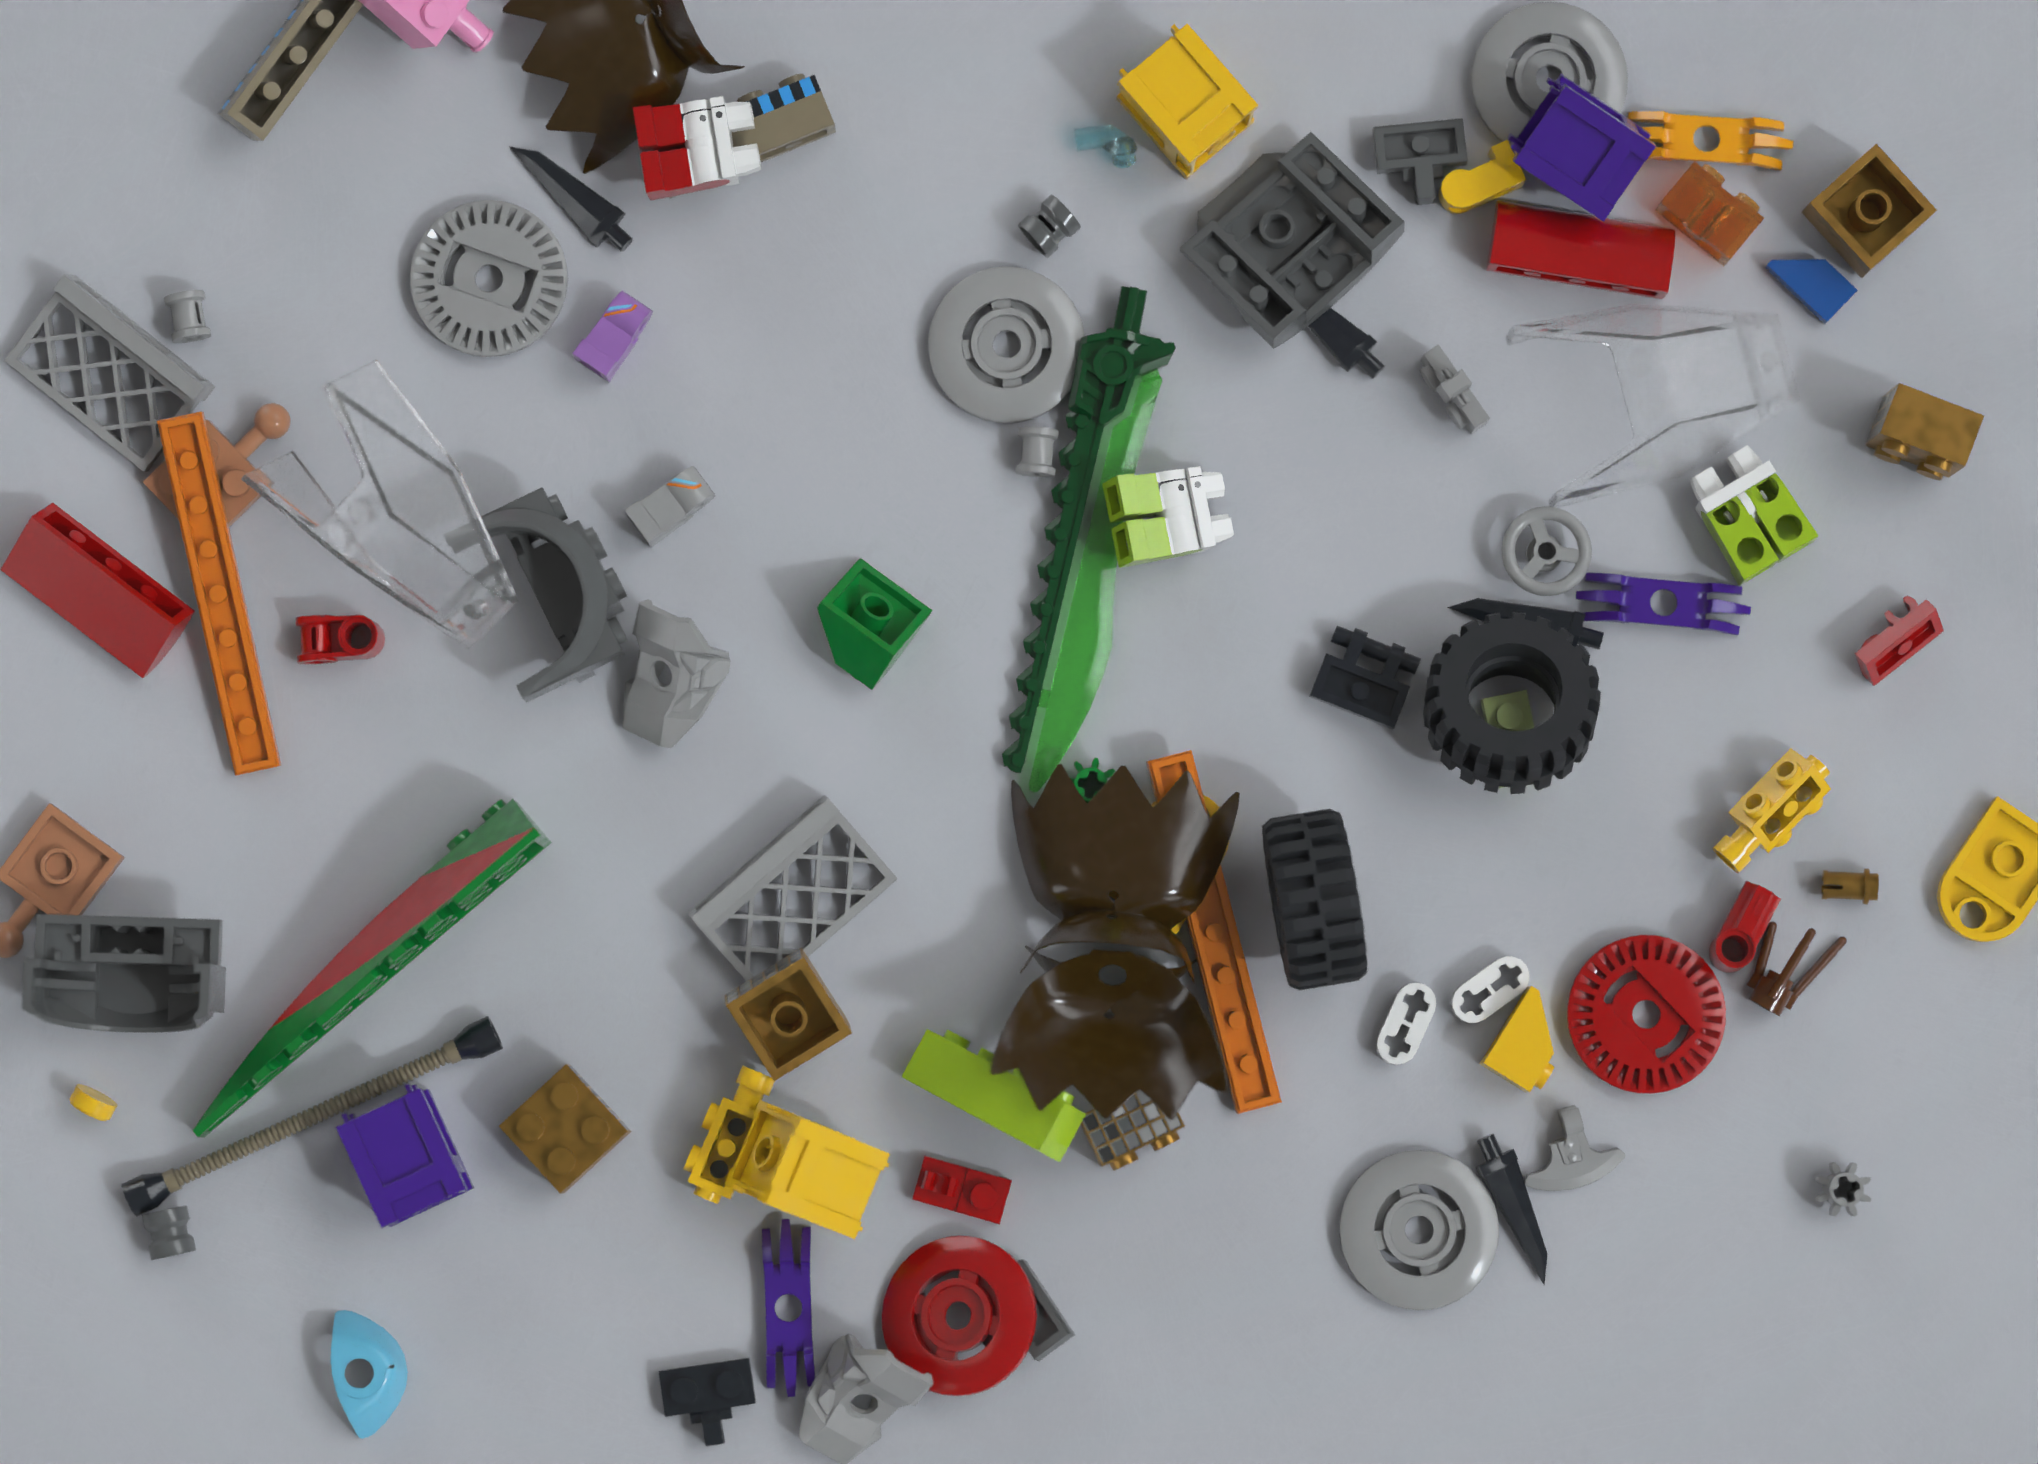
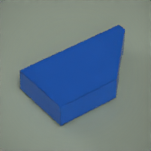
[1765,259,1858,324]

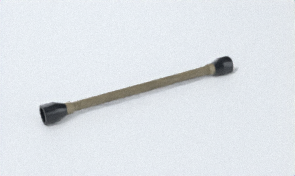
[122,1016,503,1217]

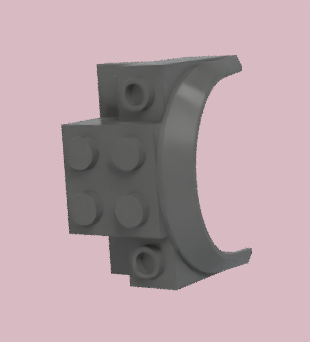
[443,487,628,702]
[22,914,226,1033]

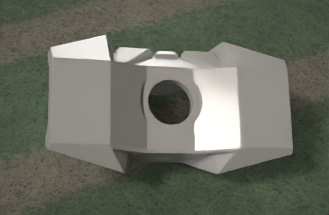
[622,599,730,748]
[799,1333,933,1464]

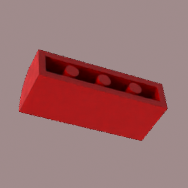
[1486,200,1676,299]
[0,503,195,678]

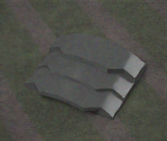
[1180,132,1405,349]

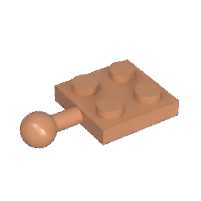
[143,403,291,527]
[0,803,125,958]

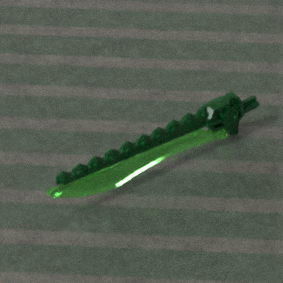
[1002,286,1176,793]

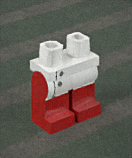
[633,96,762,201]

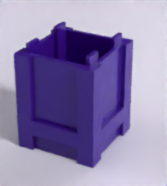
[1508,74,1656,222]
[336,1084,474,1228]

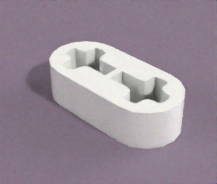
[1450,956,1530,1023]
[1375,982,1437,1065]

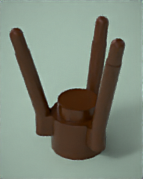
[1747,922,1847,1017]

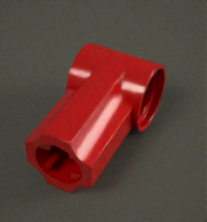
[1709,881,1781,973]

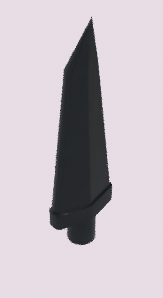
[510,147,633,252]
[1308,308,1385,379]
[1447,598,1604,650]
[1475,1134,1548,1285]

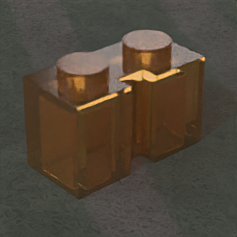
[1655,161,1764,266]

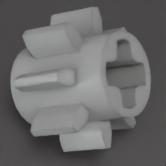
[1815,1162,1871,1216]

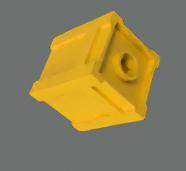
[1116,23,1258,180]
[724,1100,890,1239]

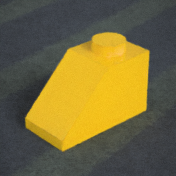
[1479,986,1555,1093]

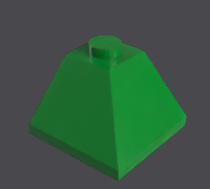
[817,558,933,690]

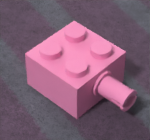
[358,0,493,53]

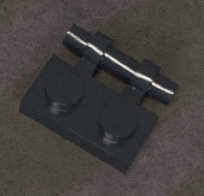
[1309,626,1421,730]

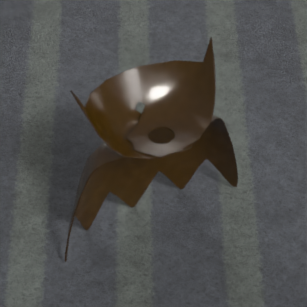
[503,0,745,174]
[1011,764,1240,984]
[991,945,1227,1121]

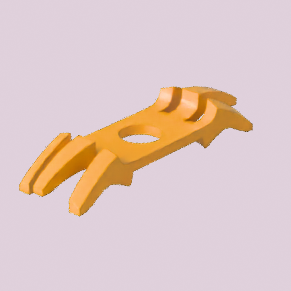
[1628,111,1793,170]

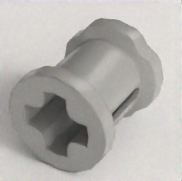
[164,290,211,343]
[1015,427,1059,477]

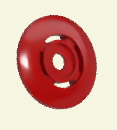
[1567,935,1726,1094]
[882,1236,1037,1397]

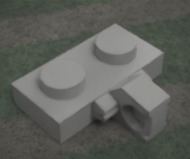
[1419,344,1490,434]

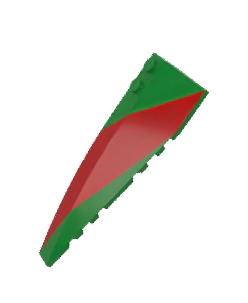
[192,799,552,1137]

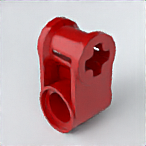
[295,615,385,664]

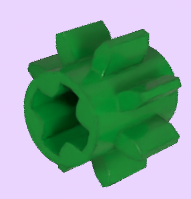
[1071,758,1115,803]

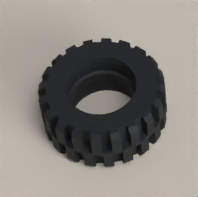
[1423,612,1601,794]
[1262,809,1368,991]

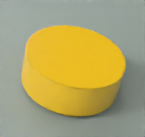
[69,1084,118,1121]

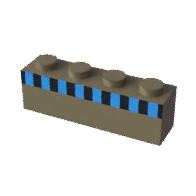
[218,0,363,141]
[669,73,836,199]

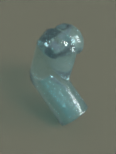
[1074,125,1138,168]

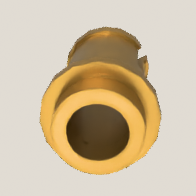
[1821,869,1879,905]

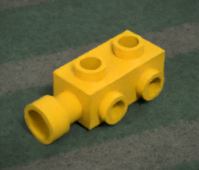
[1712,748,1831,873]
[683,1065,775,1204]

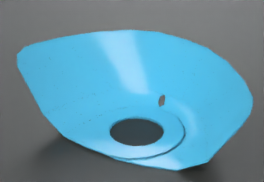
[331,1310,408,1439]

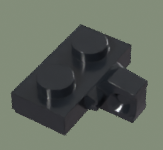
[658,1357,756,1446]

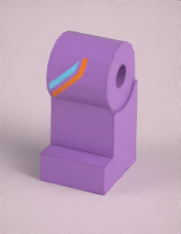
[572,291,653,382]

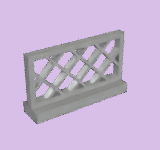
[4,275,216,472]
[688,795,898,981]

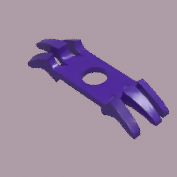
[1575,573,1751,635]
[762,1219,816,1397]

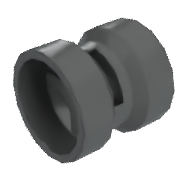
[1018,194,1081,258]
[142,1206,196,1260]

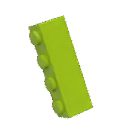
[901,1029,1086,1163]

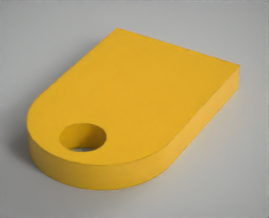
[1937,796,2038,942]

